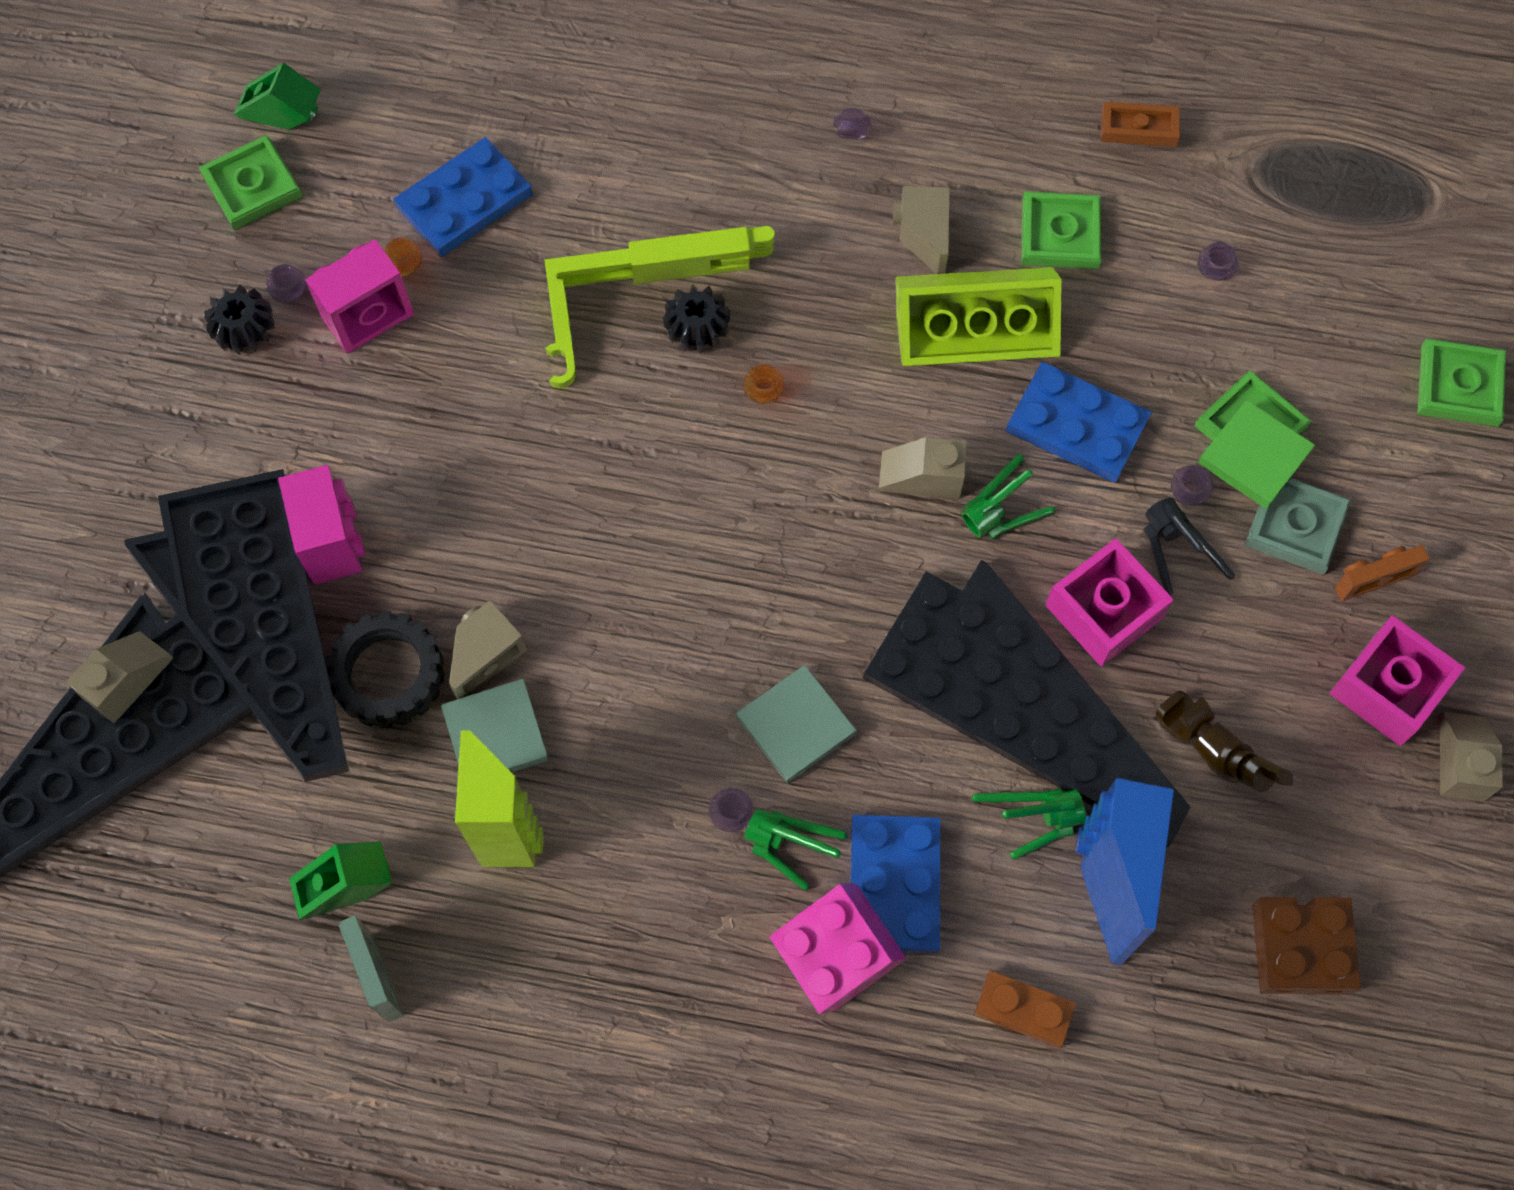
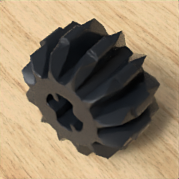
[204,284,275,355]
[663,284,730,354]

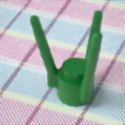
[961,454,1055,540]
[972,789,1086,860]
[744,808,847,891]

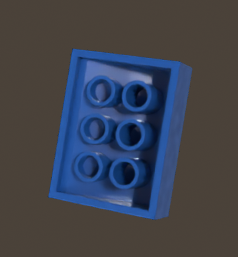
[1075,778,1174,965]

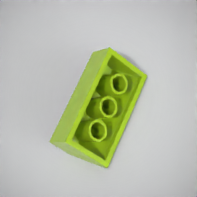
[896,267,1062,366]
[455,730,544,867]

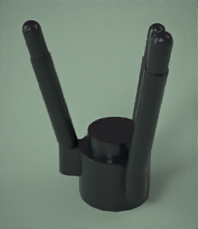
[1143,498,1235,596]

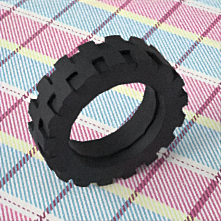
[326,611,445,728]

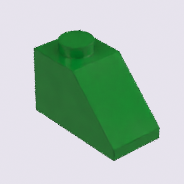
[234,62,321,130]
[289,841,392,920]

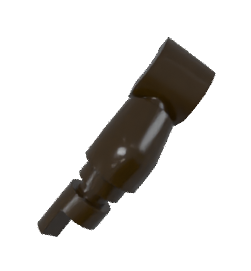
[1156,690,1293,792]

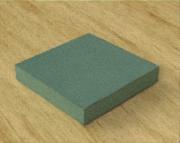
[1244,478,1351,575]
[736,665,856,784]
[441,679,549,772]
[339,915,404,1022]

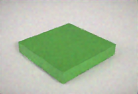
[198,135,303,230]
[1021,192,1101,269]
[1417,338,1506,427]
[1194,370,1311,441]
[1198,399,1315,509]

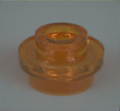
[384,238,422,276]
[744,364,784,404]

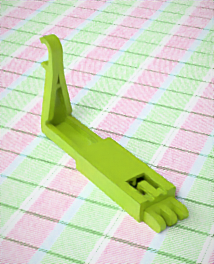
[544,226,775,389]

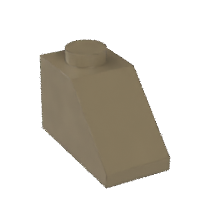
[893,185,950,274]
[878,437,967,499]
[449,600,527,699]
[65,631,173,723]
[1440,712,1503,802]

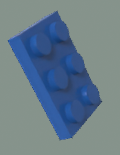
[393,137,533,257]
[1006,362,1152,483]
[850,815,940,953]

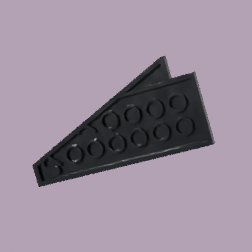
[124,469,349,782]
[863,560,1190,848]
[0,593,252,877]

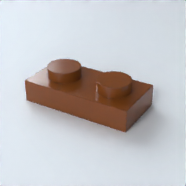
[1101,101,1180,147]
[1334,545,1430,602]
[973,970,1076,1049]

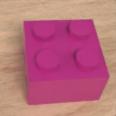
[305,239,414,354]
[278,465,366,585]
[1045,538,1174,667]
[1329,615,1465,747]
[769,883,907,1014]

